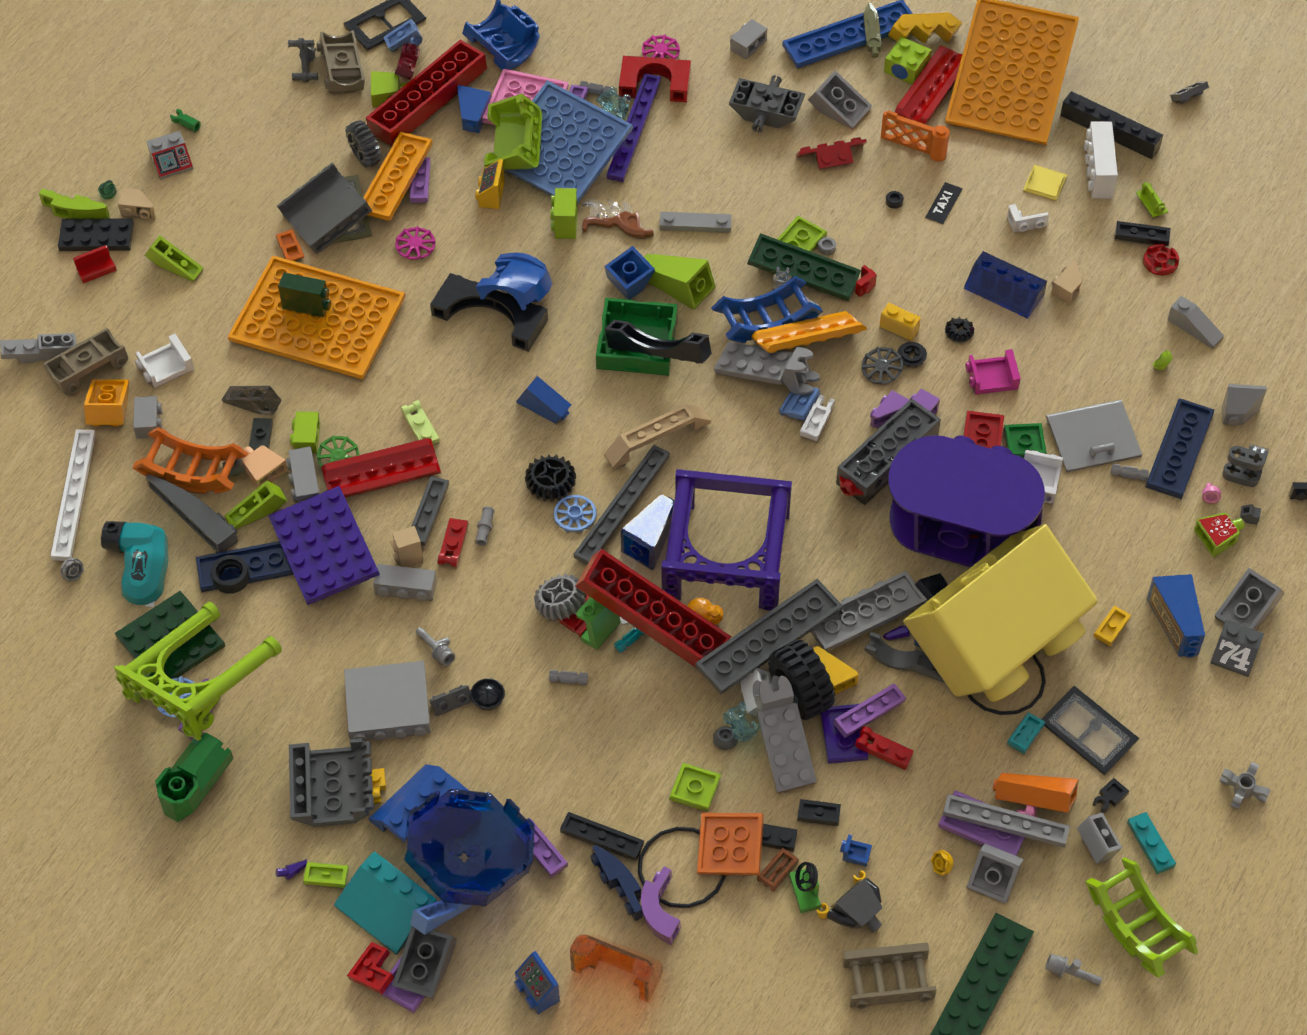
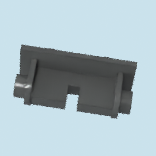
[429,685,472,716]

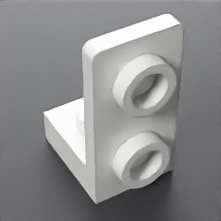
[1007,204,1049,233]

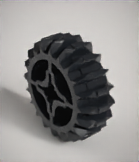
[525,454,576,502]

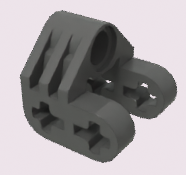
[1222,444,1269,487]

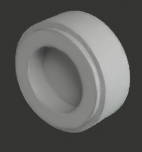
[818,237,836,255]

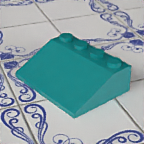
[334,851,437,955]

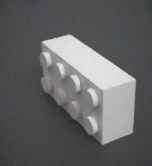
[1084,122,1118,199]

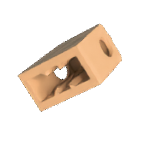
[242,446,288,488]

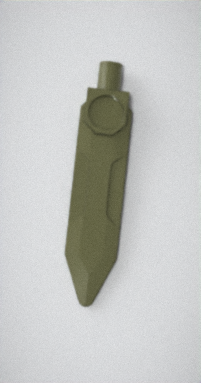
[863,3,882,58]

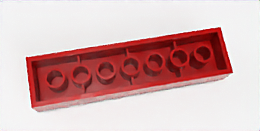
[366,39,487,147]
[575,548,732,668]

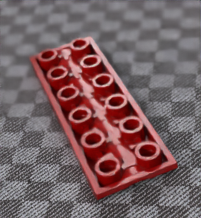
[895,45,963,124]
[321,438,441,498]

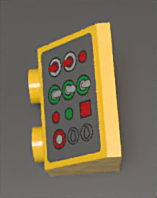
[475,159,505,209]

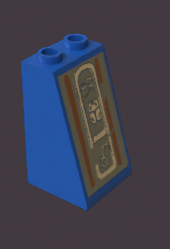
[1147,574,1205,657]

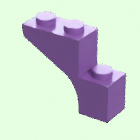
[870,389,940,428]

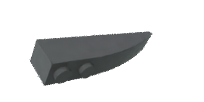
[146,474,238,553]

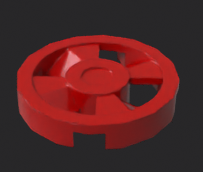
[1143,244,1180,276]

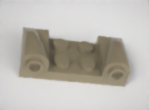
[316,31,365,92]
[43,328,128,395]

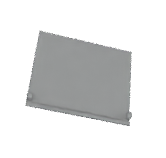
[1046,400,1142,472]

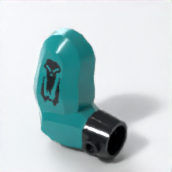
[101,521,169,605]

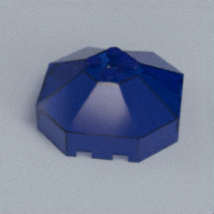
[404,788,534,907]

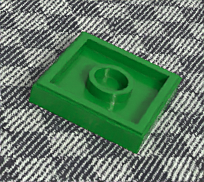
[1004,423,1047,458]

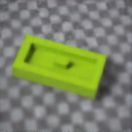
[303,862,349,888]

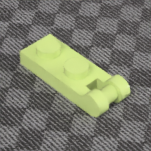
[401,400,440,445]

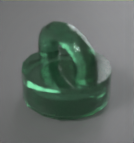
[98,180,117,199]

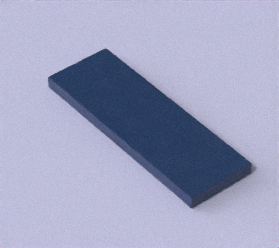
[1145,398,1215,499]
[196,541,294,593]

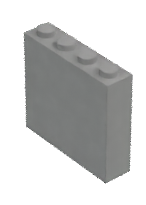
[344,661,431,741]

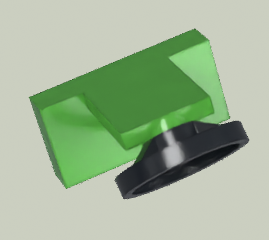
[789,862,821,913]

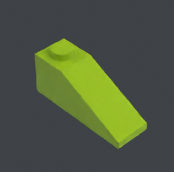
[144,235,203,281]
[224,480,287,530]

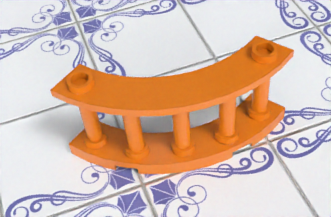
[132,427,248,494]

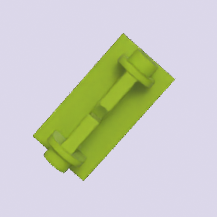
[1136,182,1169,218]

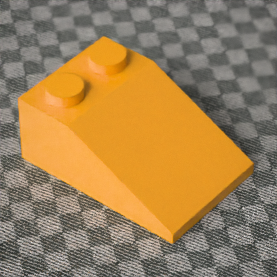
[84,379,129,427]

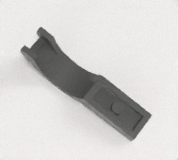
[864,632,945,683]

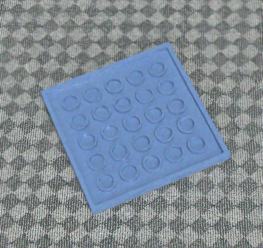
[493,80,633,204]

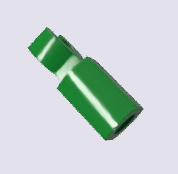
[170,109,201,133]

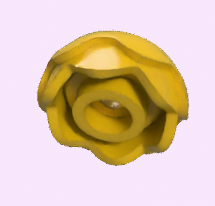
[930,850,954,876]

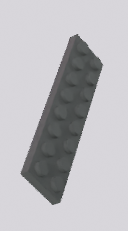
[695,579,843,694]

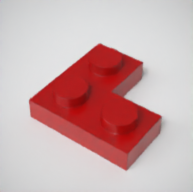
[347,942,394,995]

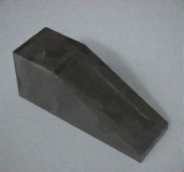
[222,386,282,415]

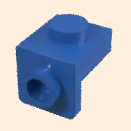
[840,834,872,867]

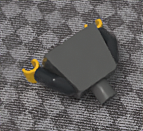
[816,871,882,932]

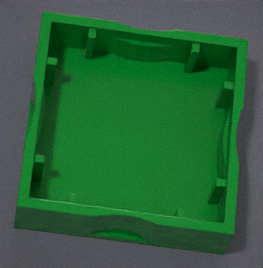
[596,298,678,376]

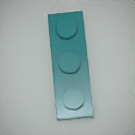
[1127,812,1176,874]

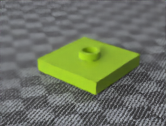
[669,763,721,812]

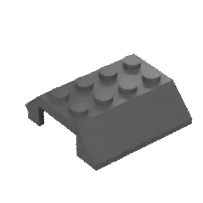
[289,738,374,827]

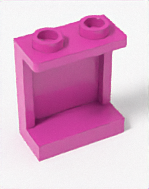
[965,349,1021,395]

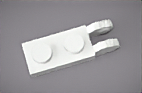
[800,395,835,441]

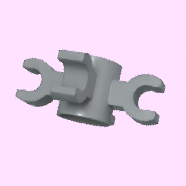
[1220,762,1271,809]

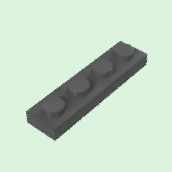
[411,476,449,546]

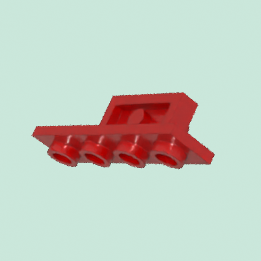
[796,137,867,170]

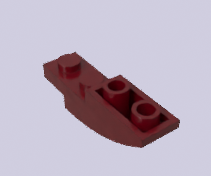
[395,43,420,80]

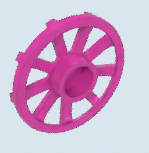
[642,34,680,59]
[395,226,436,260]

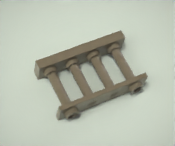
[842,942,937,1009]

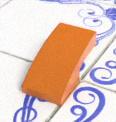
[276,229,305,261]

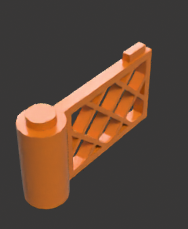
[881,110,950,162]

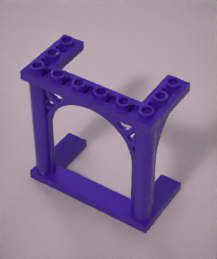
[661,469,792,611]

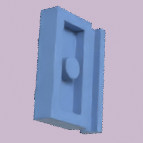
[779,387,821,420]

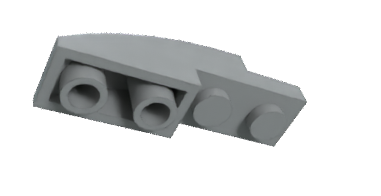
[0,333,77,363]

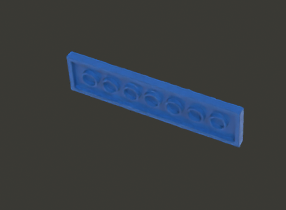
[782,0,913,68]

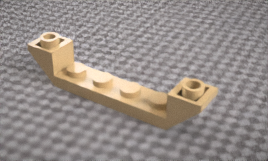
[604,404,711,469]

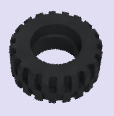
[768,640,835,720]

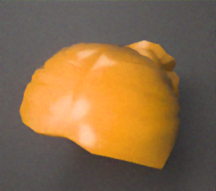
[687,597,723,625]

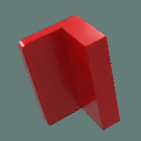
[73,245,117,284]

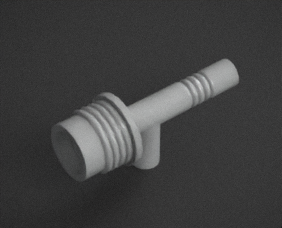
[416,627,455,666]
[1045,954,1102,985]

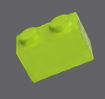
[290,411,320,453]

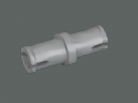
[475,506,495,546]

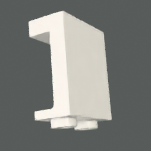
[135,334,194,388]
[1024,450,1063,505]

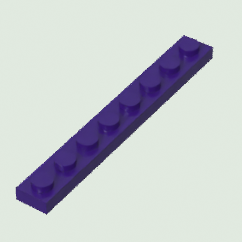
[607,73,661,182]

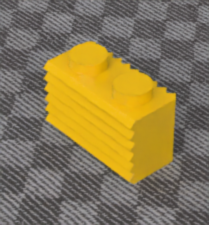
[879,302,921,341]

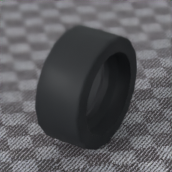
[211,555,250,594]

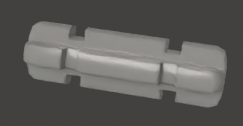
[579,81,613,97]
[1111,464,1149,481]
[549,670,588,684]

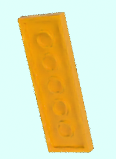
[363,132,433,221]

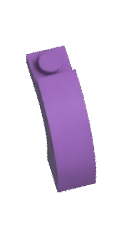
[641,866,681,945]

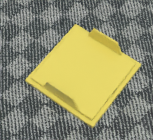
[1023,165,1067,201]

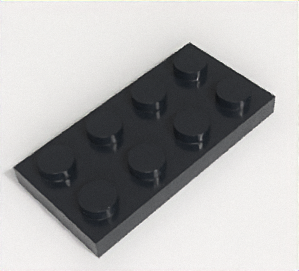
[58,218,134,251]

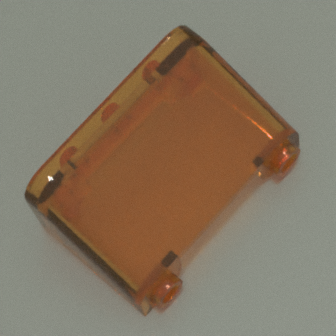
[570,934,663,1002]

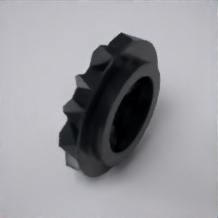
[945,316,975,342]
[897,342,927,367]

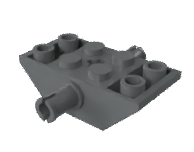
[729,75,805,133]

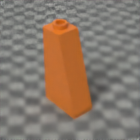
[993,773,1079,813]

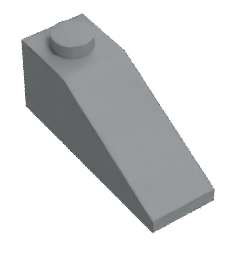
[1168,296,1224,349]

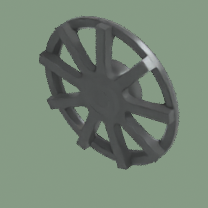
[862,347,903,384]

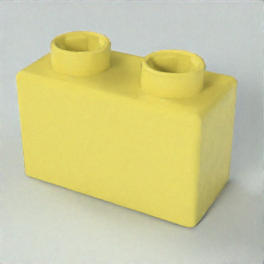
[903,524,1097,702]

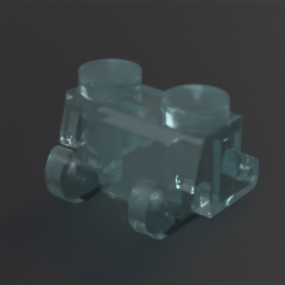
[596,87,631,119]
[723,702,760,742]

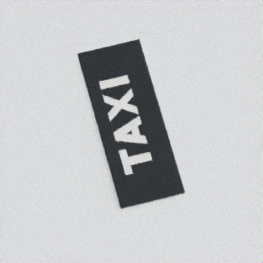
[925,182,963,224]

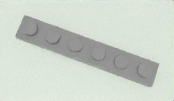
[943,794,1070,848]

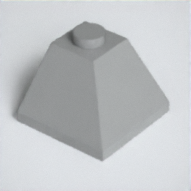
[1222,384,1267,426]

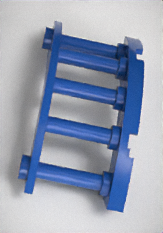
[711,276,823,343]

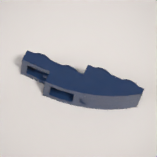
[590,845,643,921]

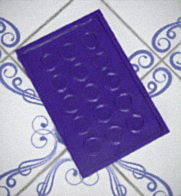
[268,486,380,606]

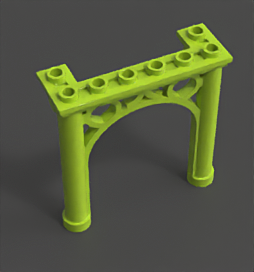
[114,602,282,741]

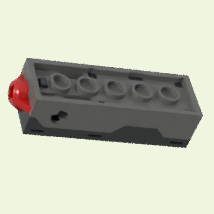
[836,398,941,505]

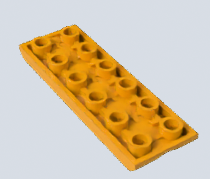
[751,311,867,353]

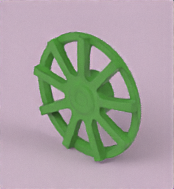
[317,436,360,467]

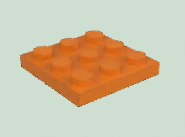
[697,813,764,875]

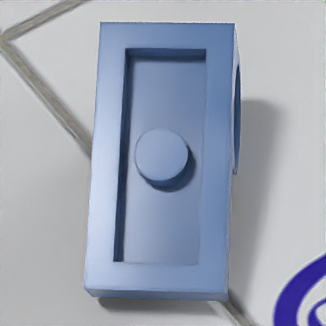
[384,19,423,52]

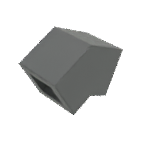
[1240,504,1261,525]

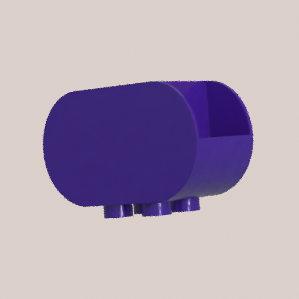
[889,435,1045,567]

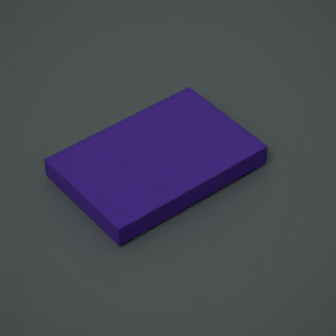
[820,704,868,764]

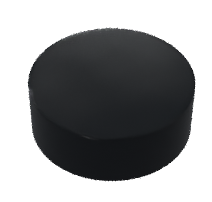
[886,191,904,209]

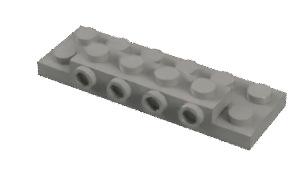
[811,571,927,652]

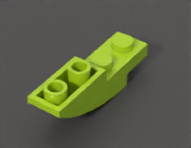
[39,188,110,219]

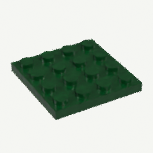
[115,591,225,686]

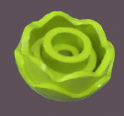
[1152,349,1173,371]

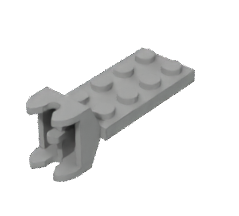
[714,342,820,395]
[753,676,817,792]

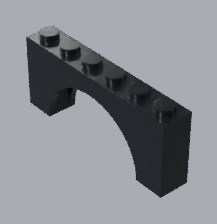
[430,273,548,352]

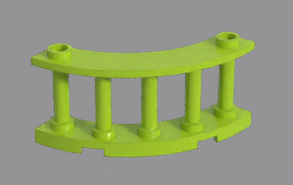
[1085,857,1198,978]

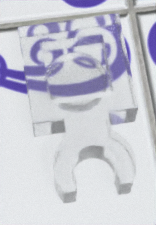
[772,267,792,291]

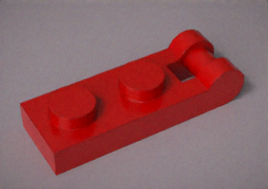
[437,518,469,567]
[855,726,914,770]

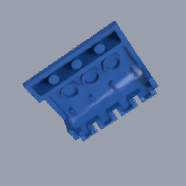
[368,764,482,865]

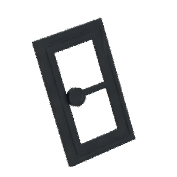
[344,0,426,50]

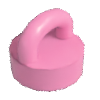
[1202,483,1221,504]
[1017,805,1037,817]

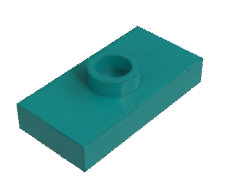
[1007,712,1045,754]

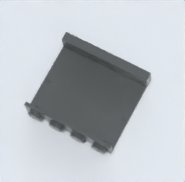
[277,162,372,255]

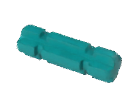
[614,628,645,653]

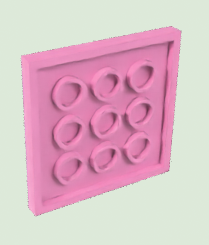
[482,69,569,125]

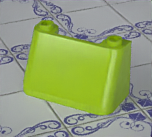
[484,94,542,170]

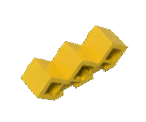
[888,12,962,44]

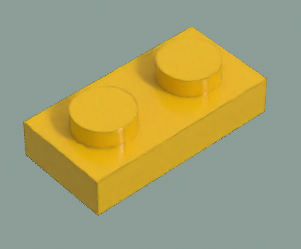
[1093,605,1131,646]

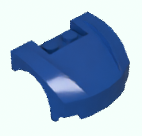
[462,0,540,70]
[476,252,552,310]

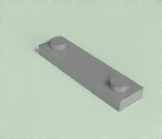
[660,212,731,233]

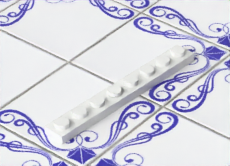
[51,429,96,561]

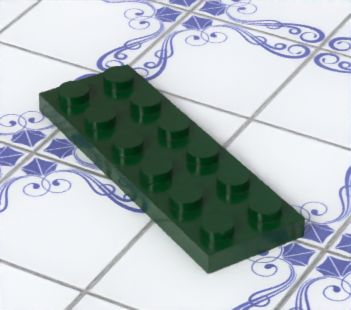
[747,233,861,301]

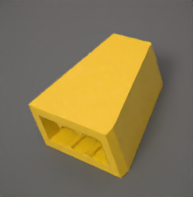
[813,646,859,695]

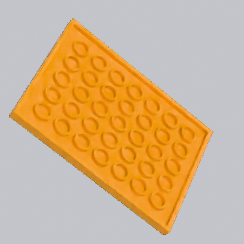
[945,0,1079,145]
[227,255,405,380]

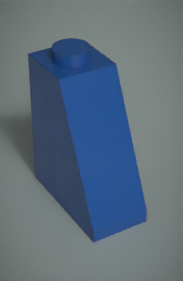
[457,85,491,133]
[516,376,572,424]

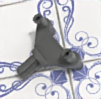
[288,38,319,82]

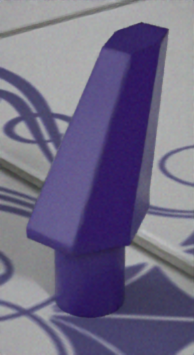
[883,625,910,640]
[276,859,307,880]

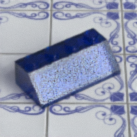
[964,251,1047,319]

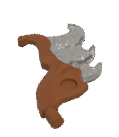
[582,199,654,238]

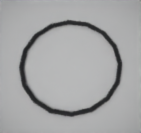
[967,654,1046,715]
[638,827,726,908]

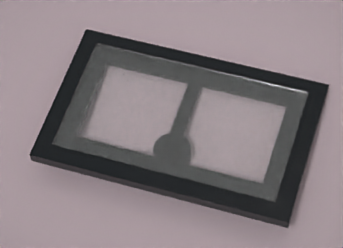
[1042,686,1139,775]

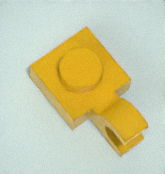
[369,768,386,804]

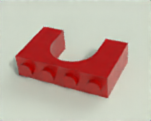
[619,56,691,103]

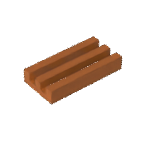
[757,848,799,892]

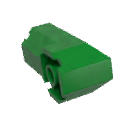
[155,733,234,822]

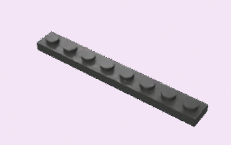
[574,445,670,565]

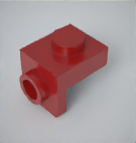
[855,265,877,297]

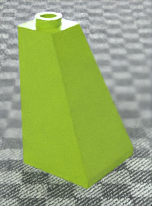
[644,253,716,309]

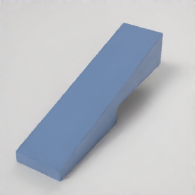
[410,882,489,935]

